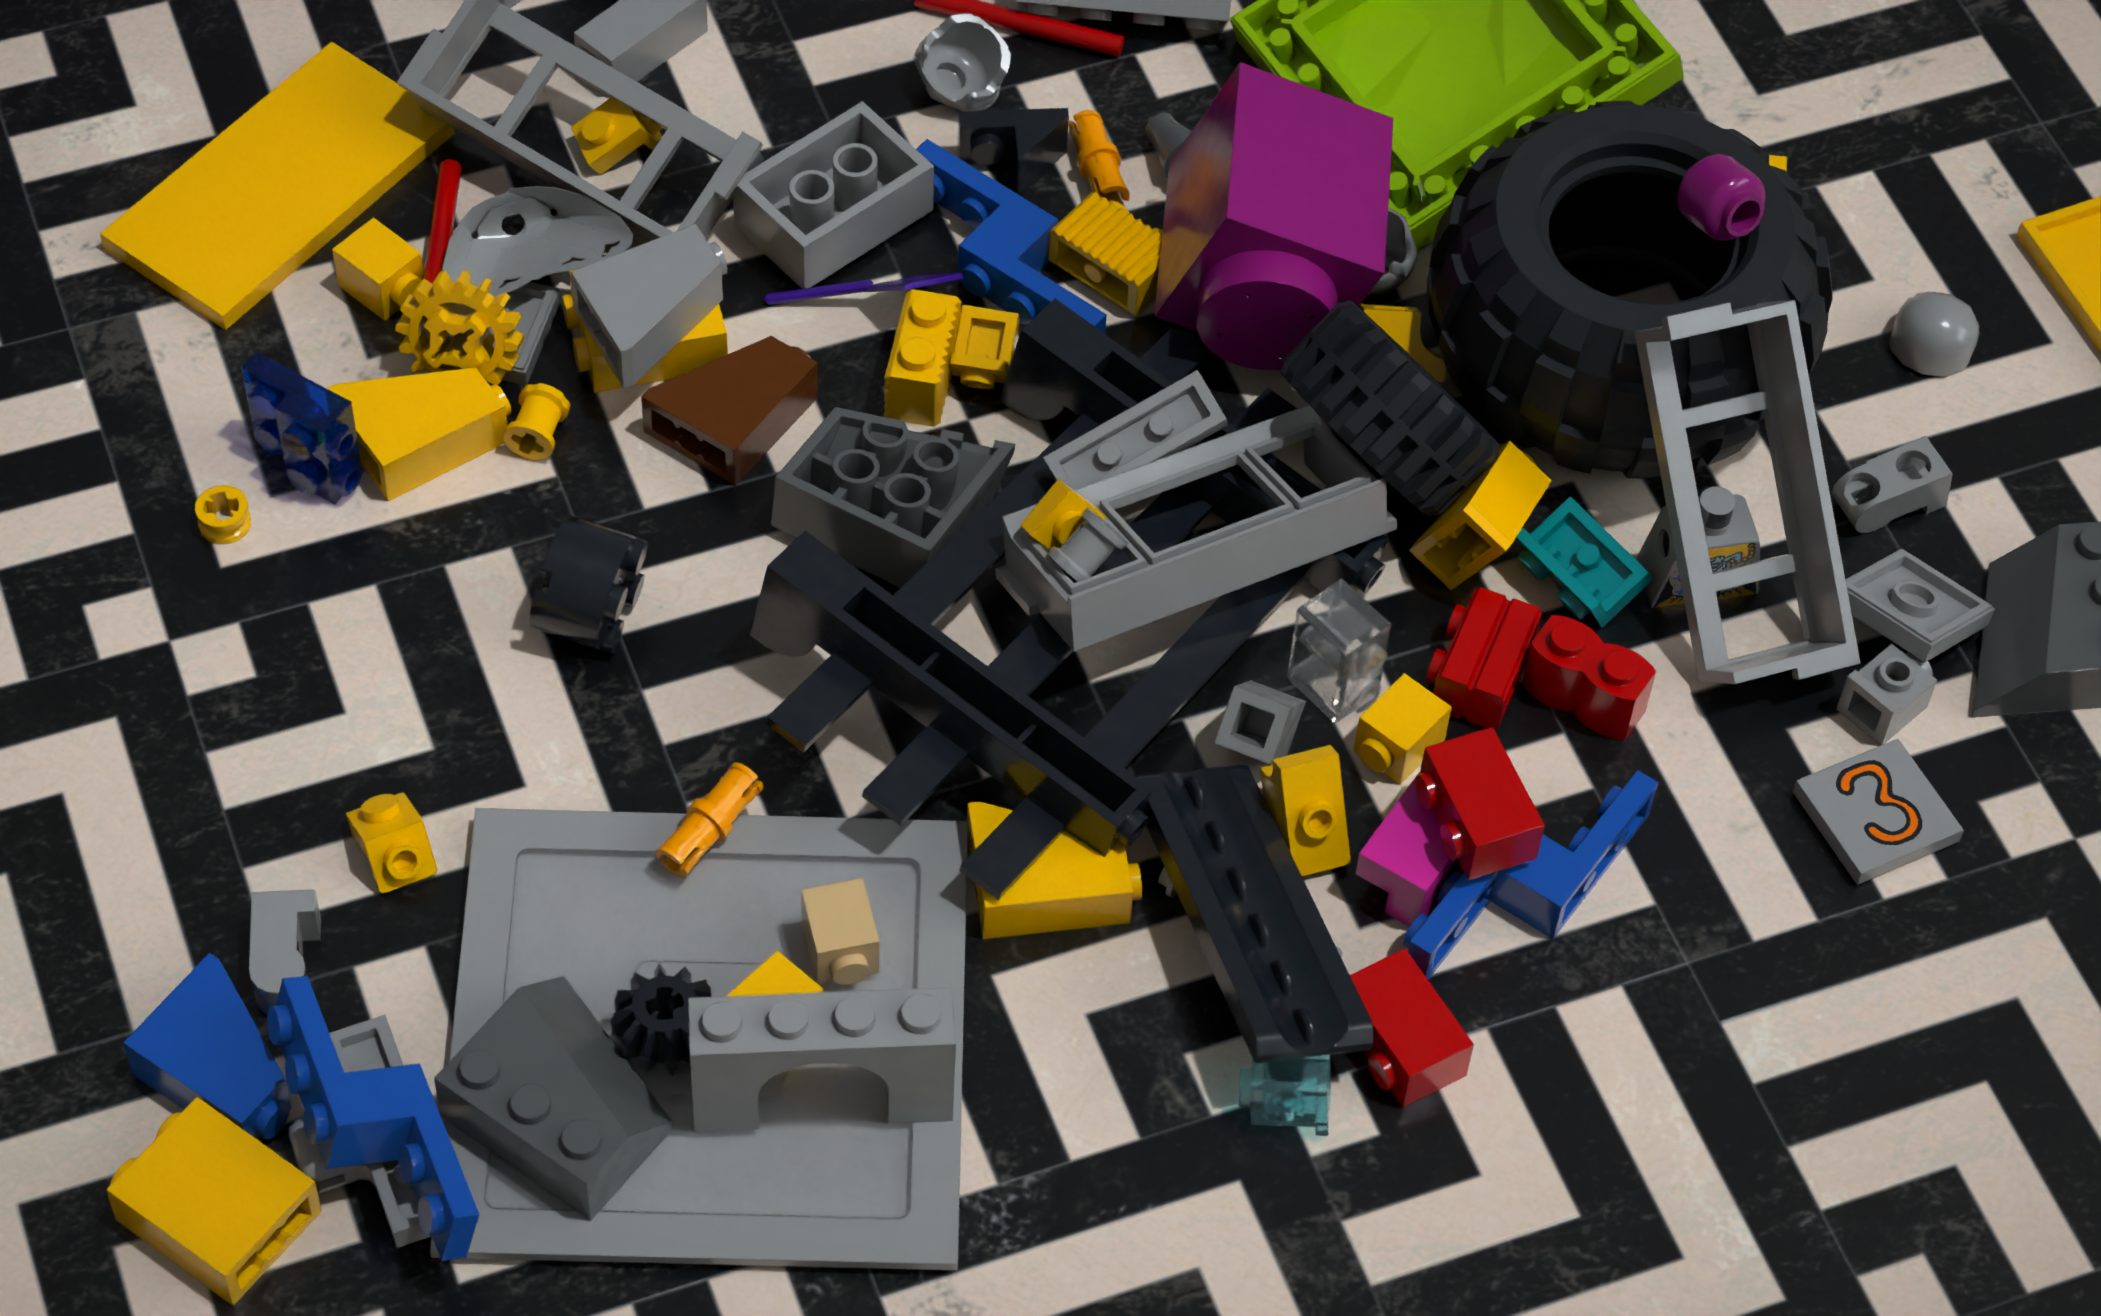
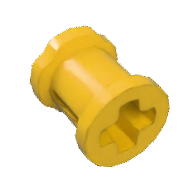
[503,383,570,460]

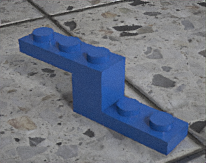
[916,139,1107,334]
[1402,770,1658,980]
[267,976,480,1261]

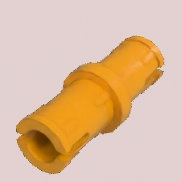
[1068,110,1130,206]
[655,762,764,878]

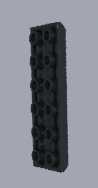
[1133,765,1374,1064]

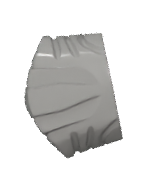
[913,14,1011,111]

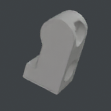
[1832,436,1953,533]
[249,889,321,1015]

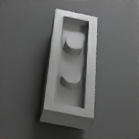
[1043,370,1228,490]

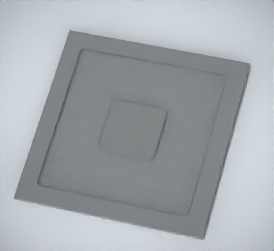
[430,808,968,1270]

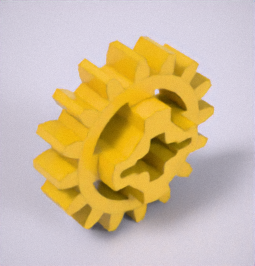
[395,270,524,385]

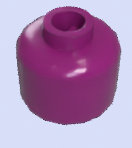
[1677,154,1766,242]

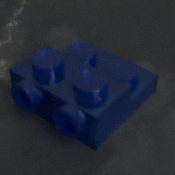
[241,352,363,505]

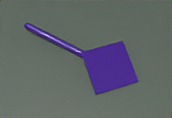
[764,273,963,305]

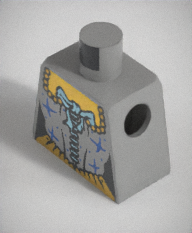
[1636,486,1760,608]

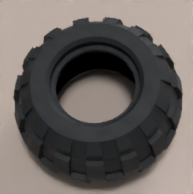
[1426,101,1833,478]

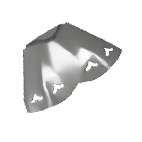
[442,186,633,297]

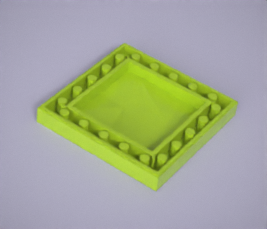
[1230,0,1684,252]

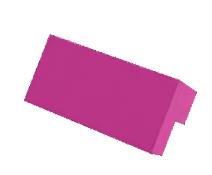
[1355,771,1462,927]

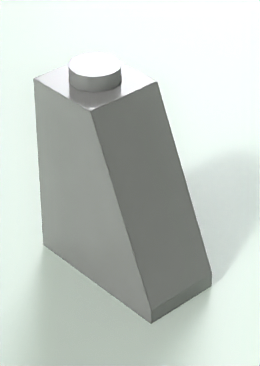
[571,224,727,388]

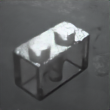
[1287,578,1391,724]

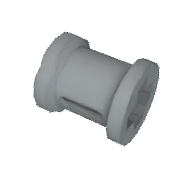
[1048,507,1128,582]

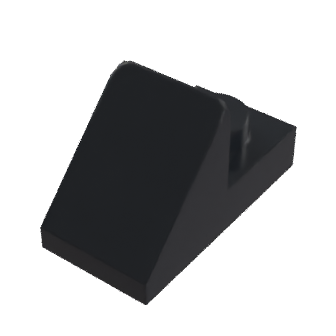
[957,108,1069,194]

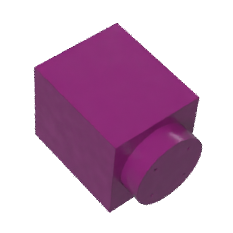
[1154,62,1394,370]

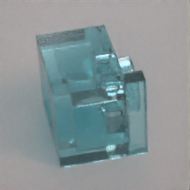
[1238,1055,1331,1136]

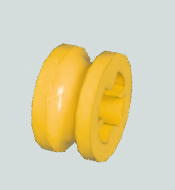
[195,485,251,544]

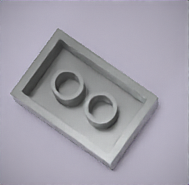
[733,101,934,289]

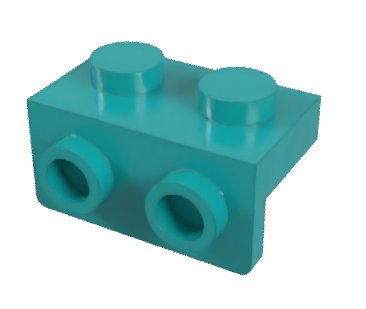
[1515,497,1653,628]

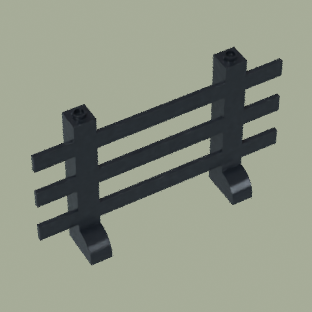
[750,298,1392,900]

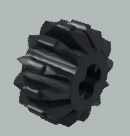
[611,963,712,1077]

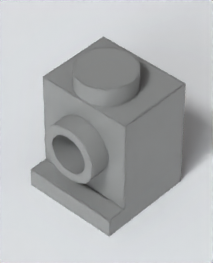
[1836,644,1937,746]

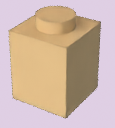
[801,878,880,985]

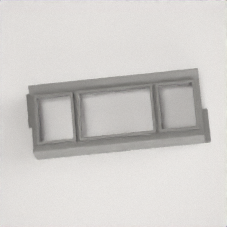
[397,0,764,242]
[1634,300,1861,684]
[995,405,1397,652]

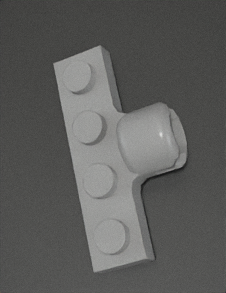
[289,1015,431,1248]

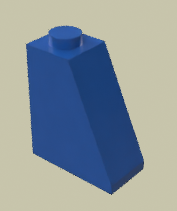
[123,953,292,1142]

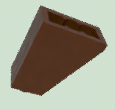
[641,336,818,486]

